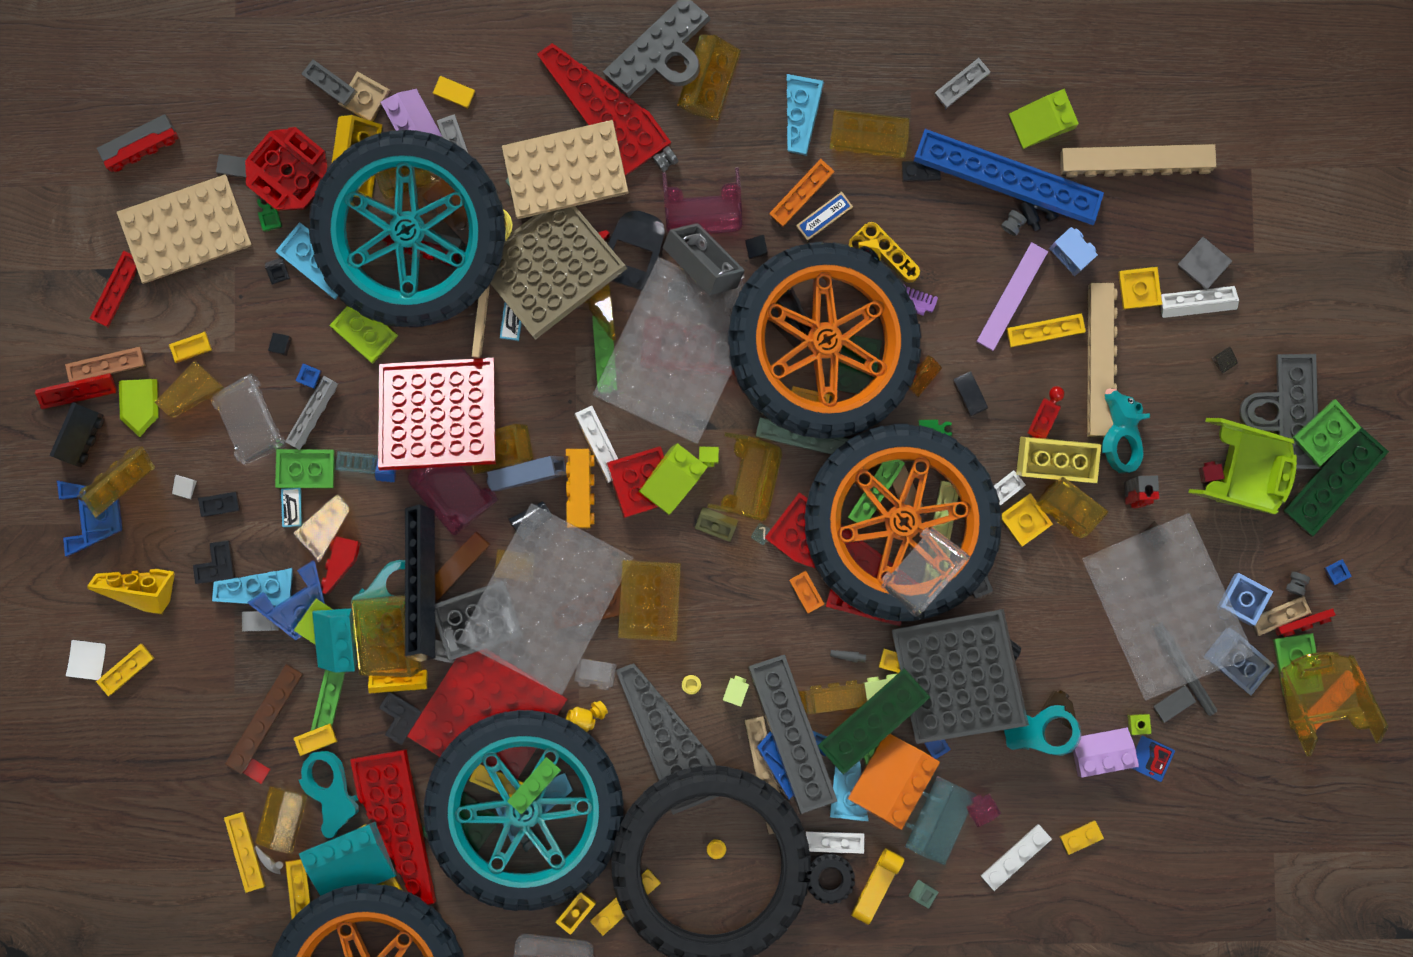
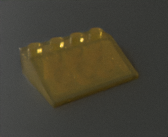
[77,446,155,518]
[618,560,681,641]
[352,595,422,677]

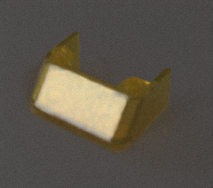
[708,432,782,521]

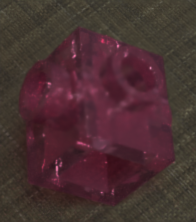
[966,793,1001,827]

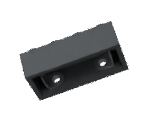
[663,223,745,295]

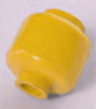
[566,707,595,732]

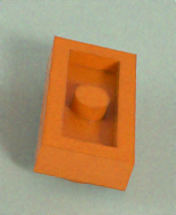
[789,571,824,614]

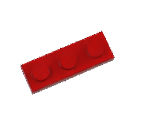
[1275,608,1336,637]

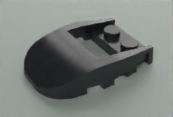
[608,211,666,292]

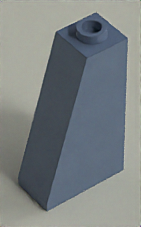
[487,456,567,491]

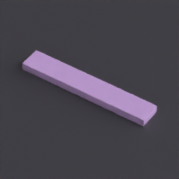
[976,242,1048,351]

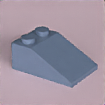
[1203,627,1275,695]

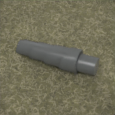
[830,650,866,663]

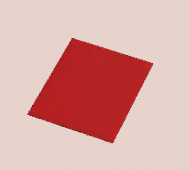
[244,758,270,784]

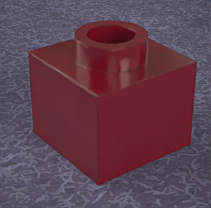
[1199,461,1225,483]

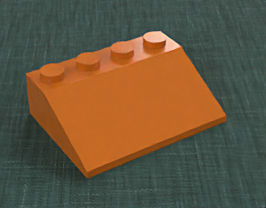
[847,734,940,830]

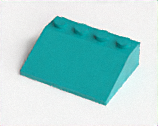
[299,822,397,896]

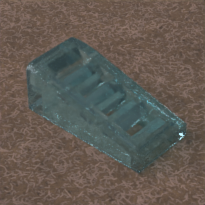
[335,451,378,474]

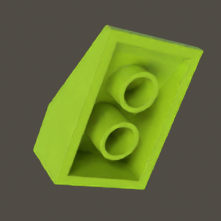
[1009,89,1079,149]
[639,443,707,515]

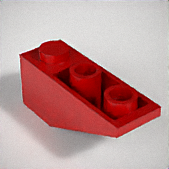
[321,537,361,594]

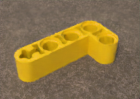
[848,222,920,283]
[851,848,904,925]

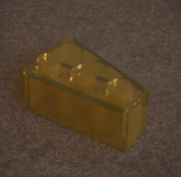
[154,361,226,418]
[294,494,351,562]
[798,680,867,714]

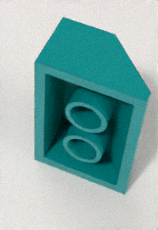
[312,608,357,672]

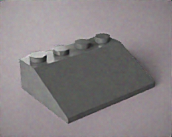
[435,580,523,661]

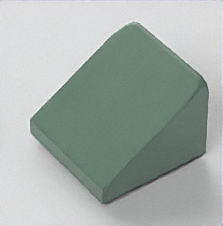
[909,880,939,909]

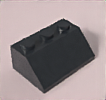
[49,402,104,467]

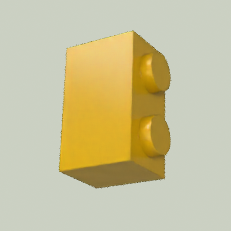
[555,891,596,935]

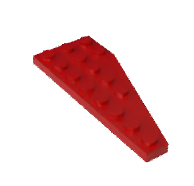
[537,43,671,177]
[765,492,919,585]
[350,749,436,904]

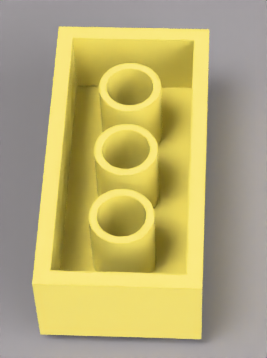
[1016,437,1101,483]

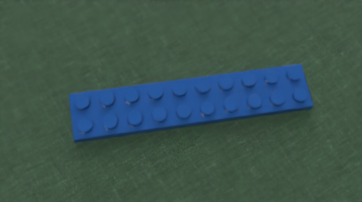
[913,129,1104,225]

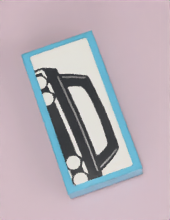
[500,303,522,341]
[281,488,303,527]

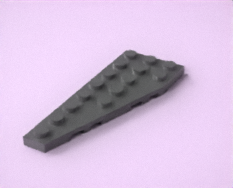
[616,663,719,815]

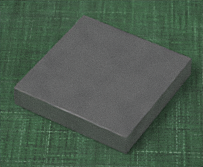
[1177,237,1232,290]

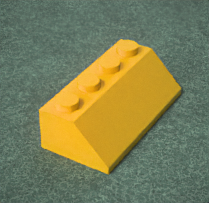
[332,115,382,198]

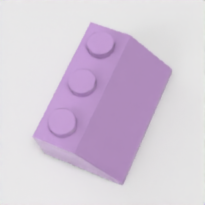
[381,89,442,137]
[1073,728,1139,778]

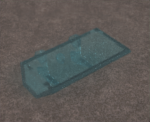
[905,776,977,865]

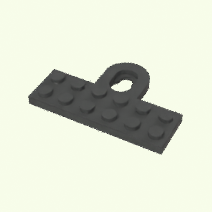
[603,0,711,97]
[1239,354,1319,469]

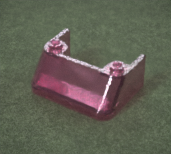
[662,167,742,234]

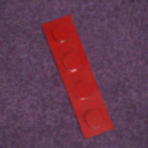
[89,250,137,328]
[35,373,117,409]

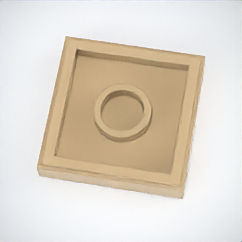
[338,71,391,122]

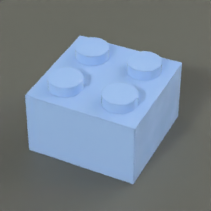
[1049,227,1098,276]
[1217,573,1273,626]

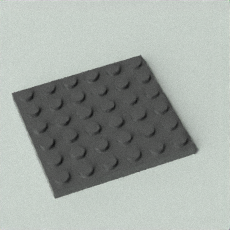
[892,609,1029,744]

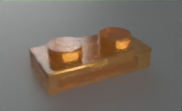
[907,355,942,397]

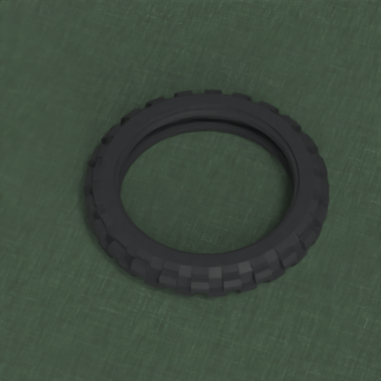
[612,765,811,957]

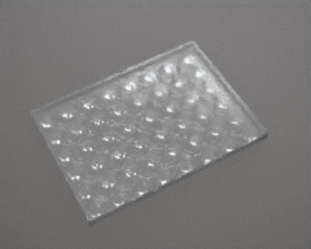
[593,257,739,445]
[458,503,634,695]
[1082,513,1254,701]

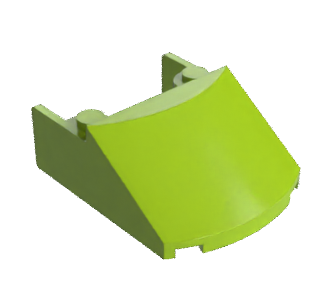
[1188,418,1297,514]

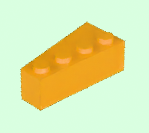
[566,449,595,529]

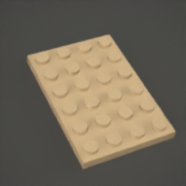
[502,120,629,219]
[117,174,252,284]

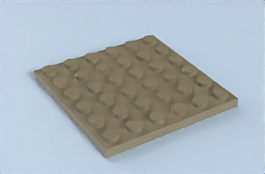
[490,206,627,340]

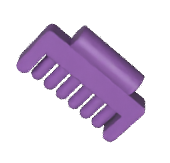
[904,285,938,316]

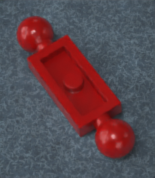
[1027,386,1064,439]

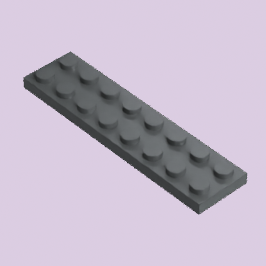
[748,654,837,814]

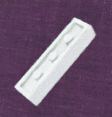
[1160,286,1239,318]

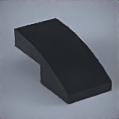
[953,371,988,416]

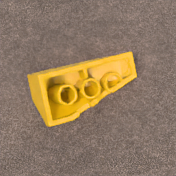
[87,569,175,614]

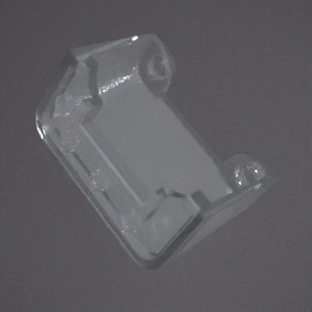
[211,374,287,465]
[881,527,971,617]

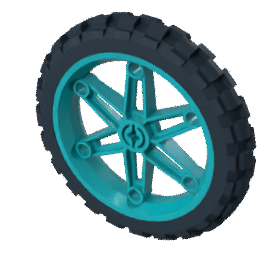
[309,130,506,328]
[424,710,624,911]

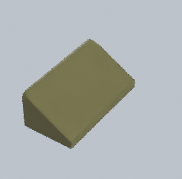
[695,507,738,542]

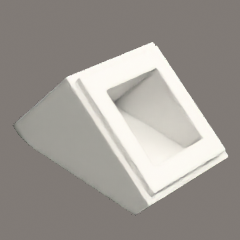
[172,475,197,499]

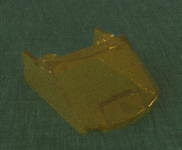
[1280,652,1388,757]

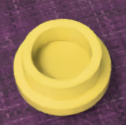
[682,675,701,694]

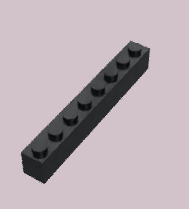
[405,504,435,662]

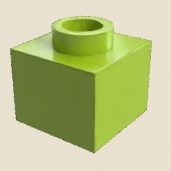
[699,447,719,467]
[1128,714,1151,735]

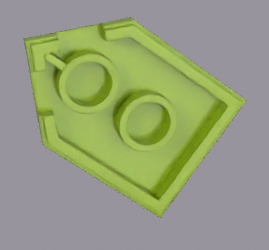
[119,379,159,437]

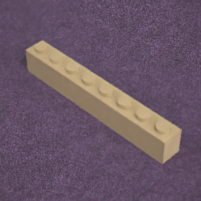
[1060,144,1216,178]
[1087,283,1117,437]

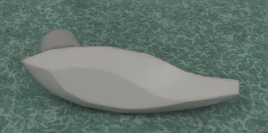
[255,846,283,874]

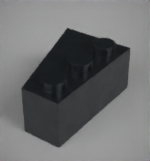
[769,287,811,353]

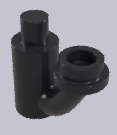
[1019,202,1059,232]

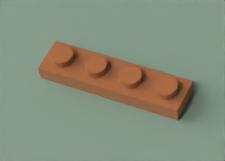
[65,347,146,382]

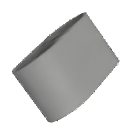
[242,611,279,631]

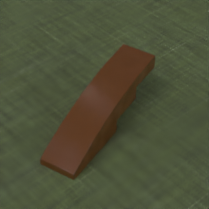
[435,532,490,603]

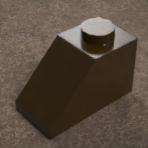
[1041,690,1076,730]

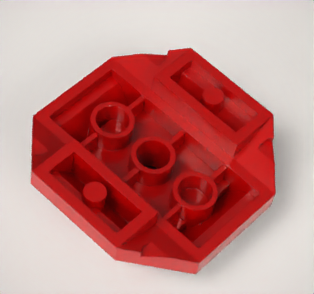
[245,127,328,211]

